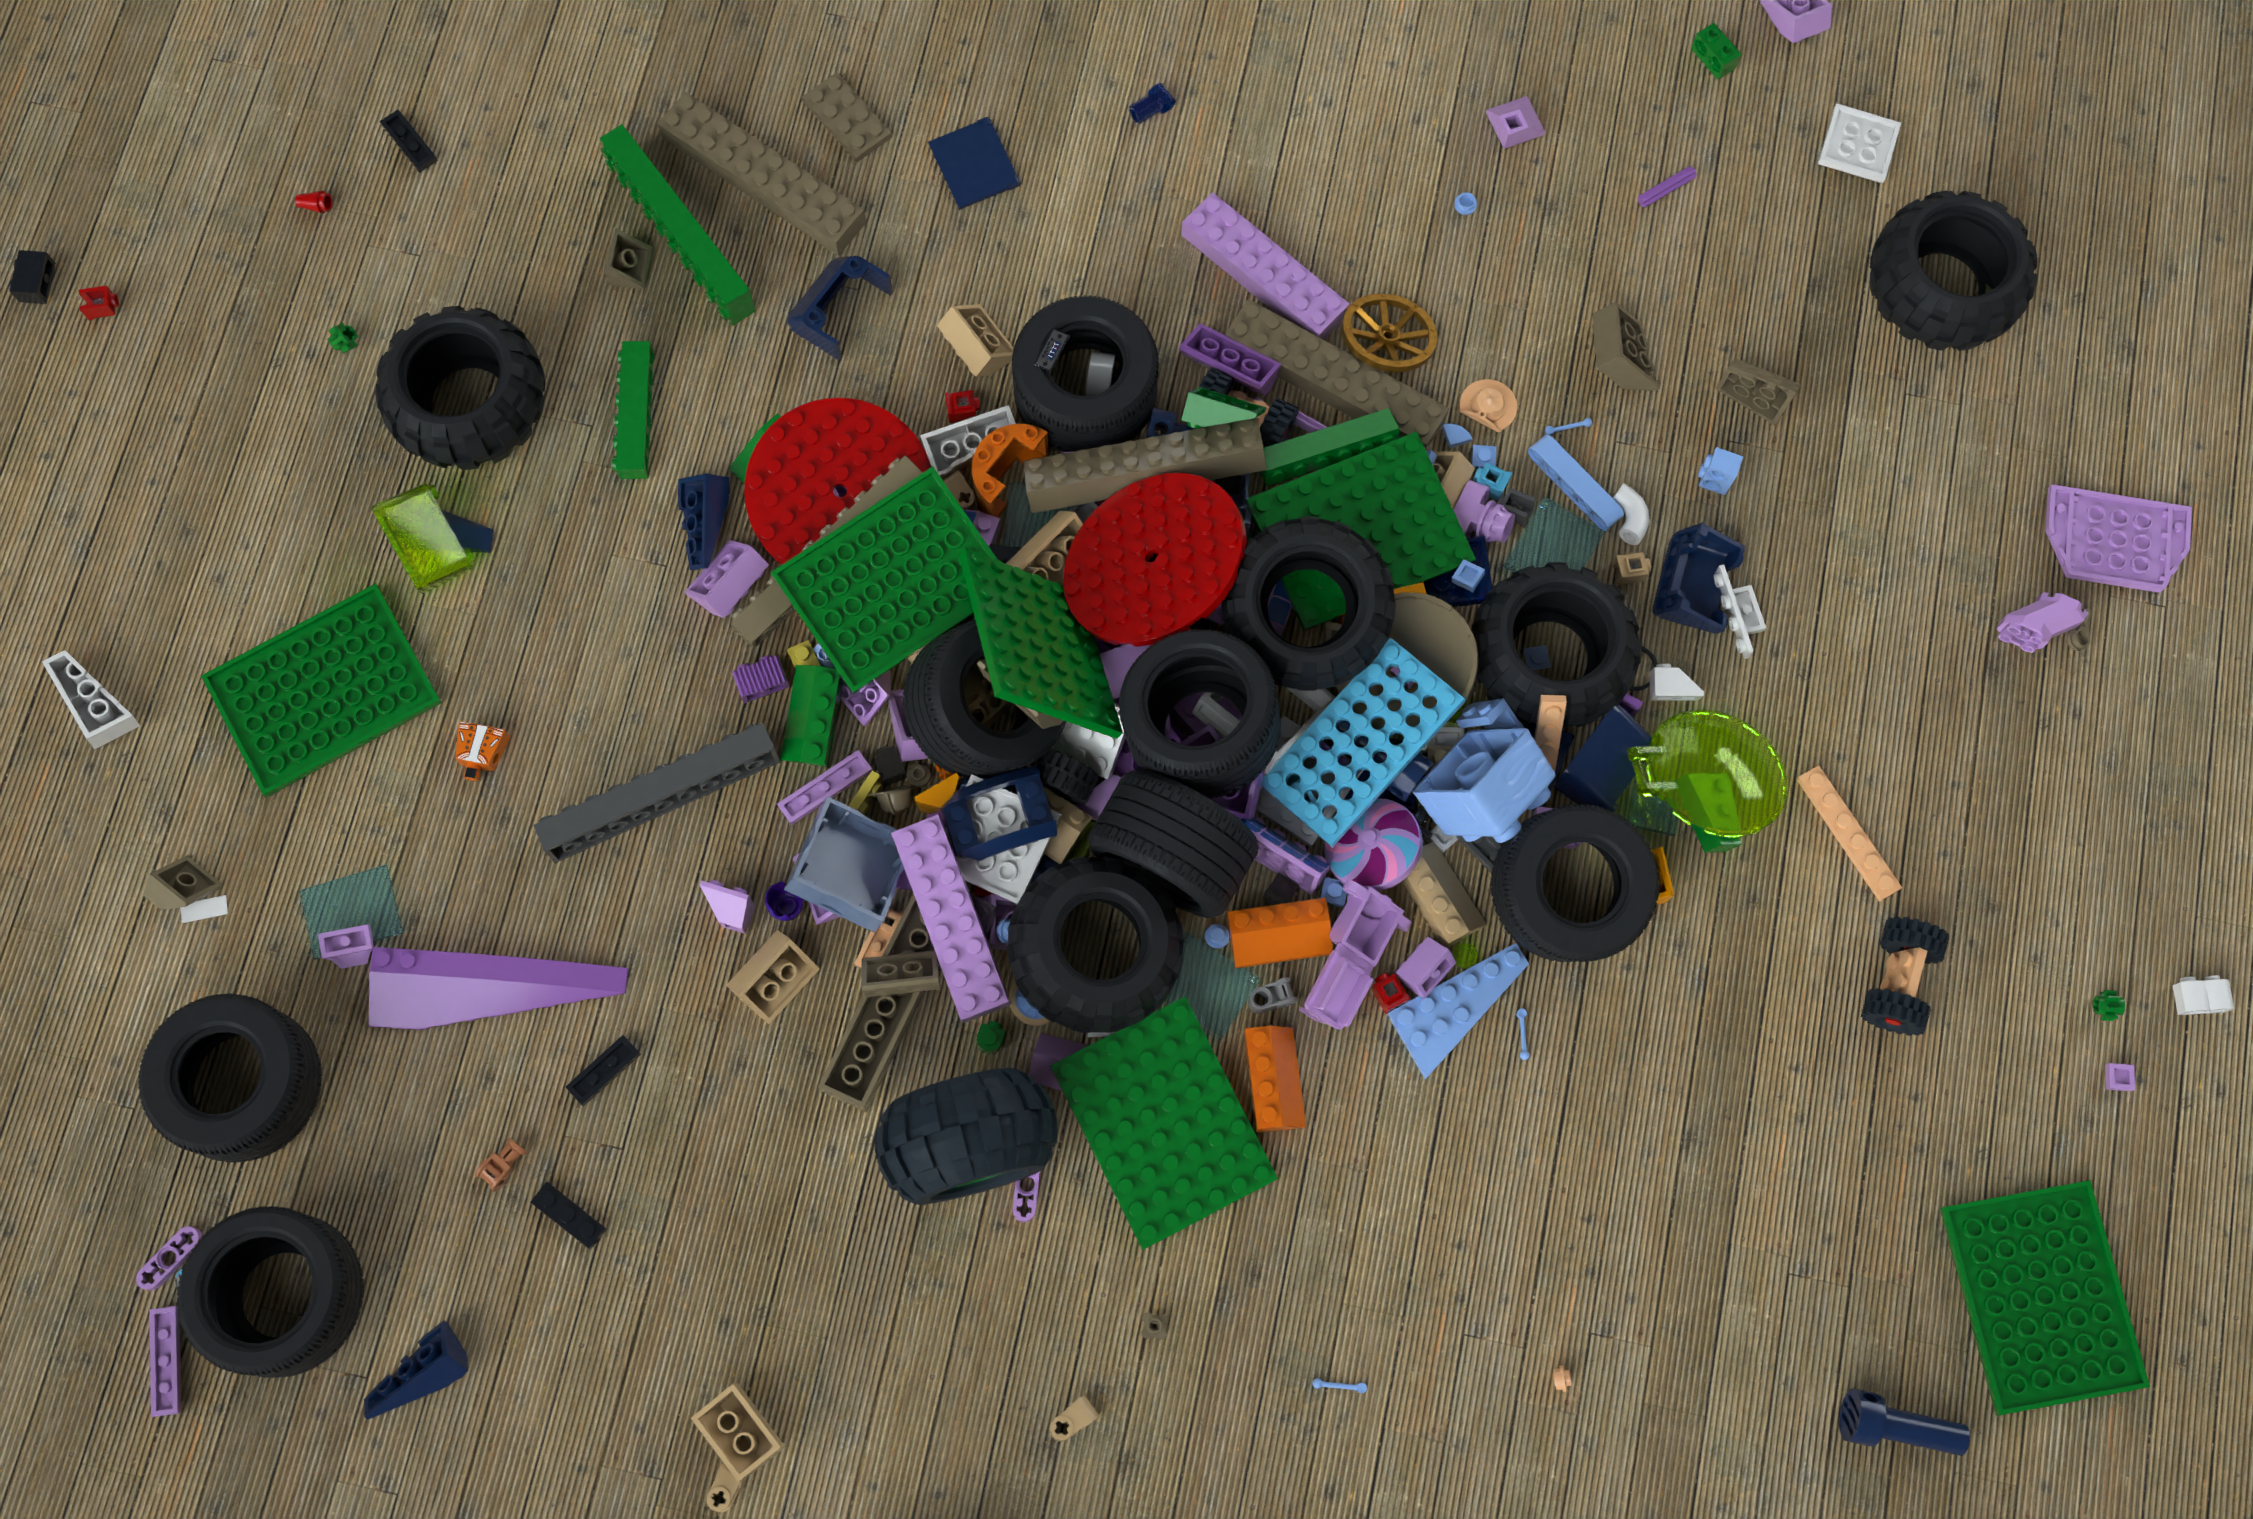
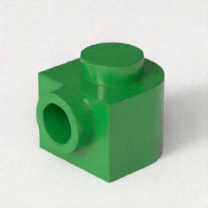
[977,1021,1006,1054]

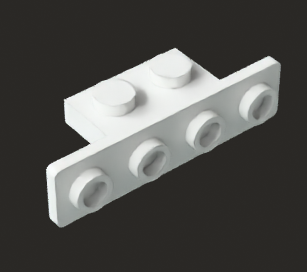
[1714,564,1766,659]

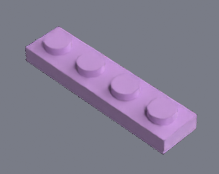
[777,750,872,826]
[149,1306,182,1417]

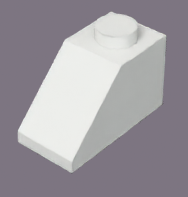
[1649,664,1704,701]

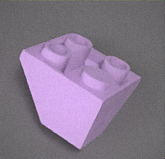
[1486,96,1545,149]
[840,670,891,726]
[700,879,756,934]

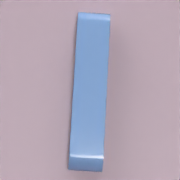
[1528,434,1624,531]

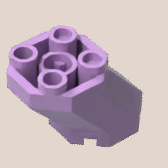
[1997,592,2088,653]

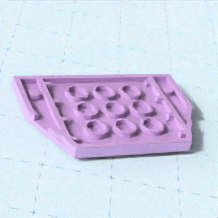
[2045,484,2192,593]

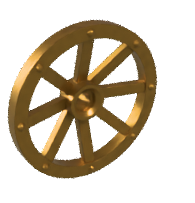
[1341,293,1437,372]

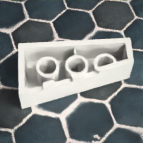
[920,405,1016,479]
[42,650,140,749]

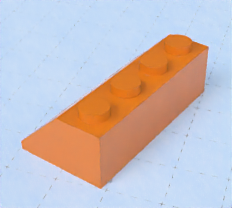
[1227,898,1333,969]
[1243,1026,1306,1133]

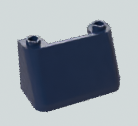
[1652,523,1745,634]
[1554,705,1660,812]

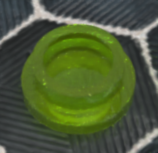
[1453,943,1478,968]

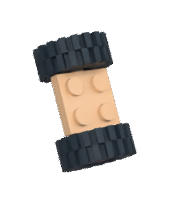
[1199,368,1299,448]
[1861,917,1949,1036]

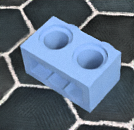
[1697,447,1743,495]

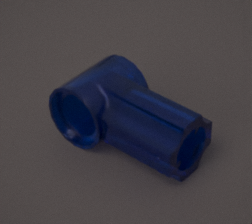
[1129,83,1176,124]

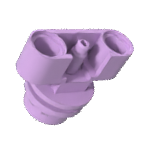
[1453,480,1515,543]

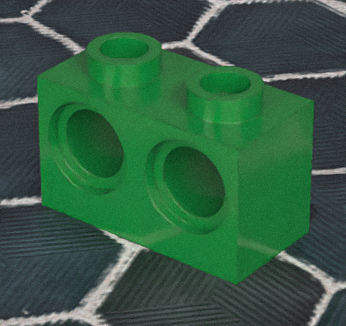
[1691,23,1742,80]

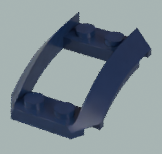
[941,765,1057,862]

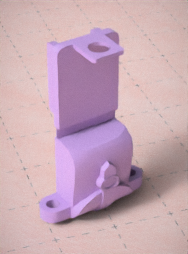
[1299,880,1412,1030]

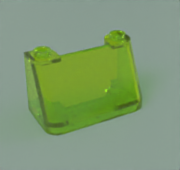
[371,483,475,594]

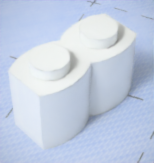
[2172,975,2234,1015]

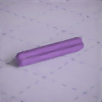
[1637,166,1697,208]

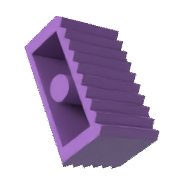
[732,655,790,703]

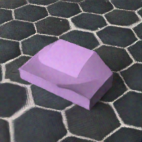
[318,924,374,969]

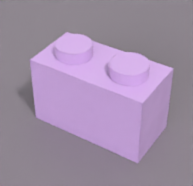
[1396,936,1456,999]

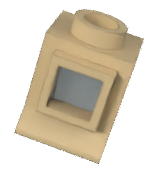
[1612,552,1651,585]

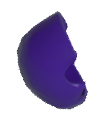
[765,882,804,921]

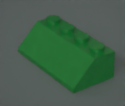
[780,665,843,768]

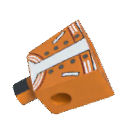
[455,721,510,782]

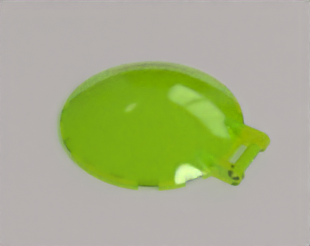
[1627,710,1788,837]

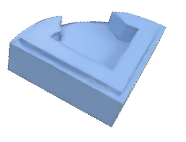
[1442,424,1472,448]

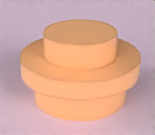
[1553,1365,1572,1392]

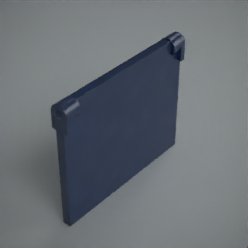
[928,117,1021,210]

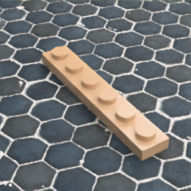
[1796,765,1902,902]

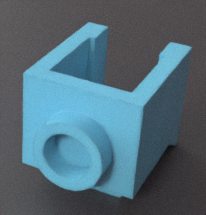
[1473,462,1512,501]

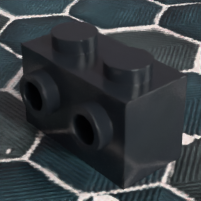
[9,250,56,304]

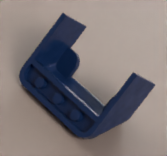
[787,256,893,361]

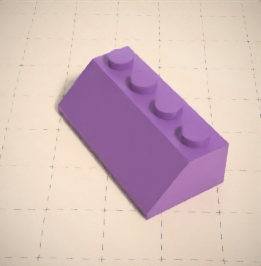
[1179,323,1281,397]

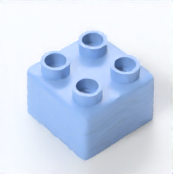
[1412,728,1555,843]

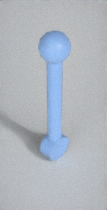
[1545,418,1592,436]
[1516,1008,1530,1060]
[1312,1378,1367,1393]

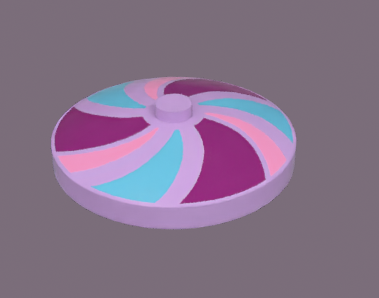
[1325,799,1423,891]

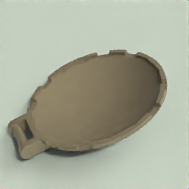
[1323,592,1478,736]

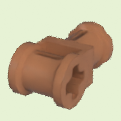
[474,1138,527,1192]

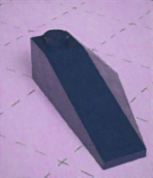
[678,474,730,571]
[389,502,494,553]
[364,1320,468,1419]

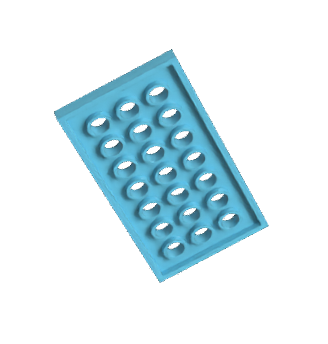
[1261,638,1465,848]

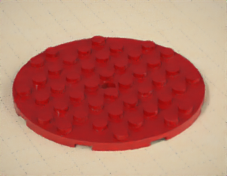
[744,398,931,565]
[1063,473,1246,647]

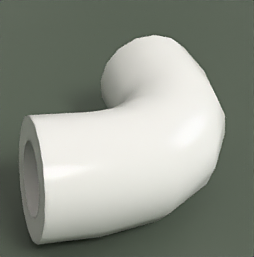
[1613,483,1650,545]

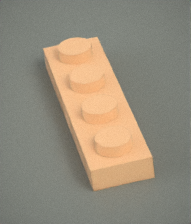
[1534,695,1567,771]

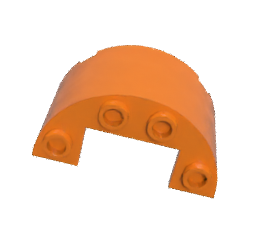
[972,424,1049,518]

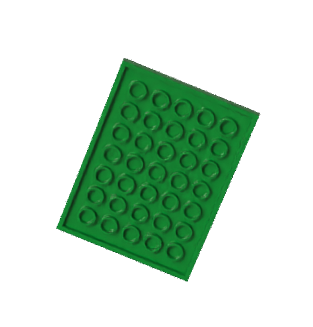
[1245,432,1476,631]
[770,466,997,694]
[959,548,1123,739]
[201,583,442,798]
[1050,996,1278,1250]
[1940,1180,2150,1416]

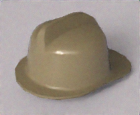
[869,785,915,816]

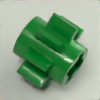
[327,322,358,354]
[2093,990,2125,1021]

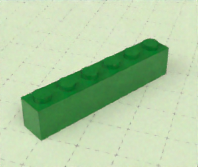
[612,341,654,479]
[1259,408,1399,486]

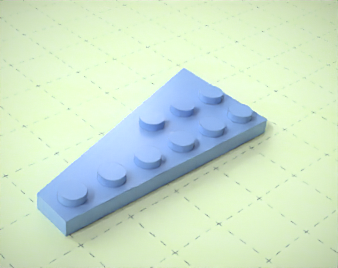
[1387,943,1529,1080]

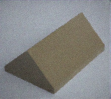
[861,950,941,998]

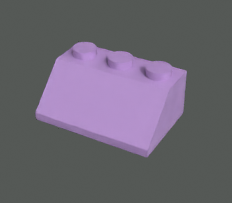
[684,540,769,618]

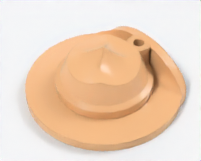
[1459,379,1517,432]

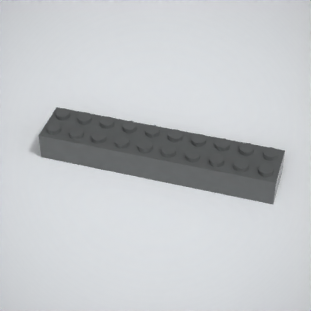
[533,723,780,863]

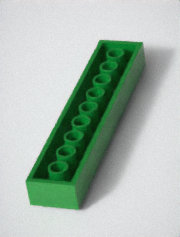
[599,124,756,326]

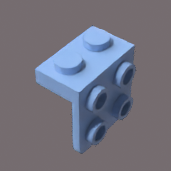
[1456,698,1524,730]

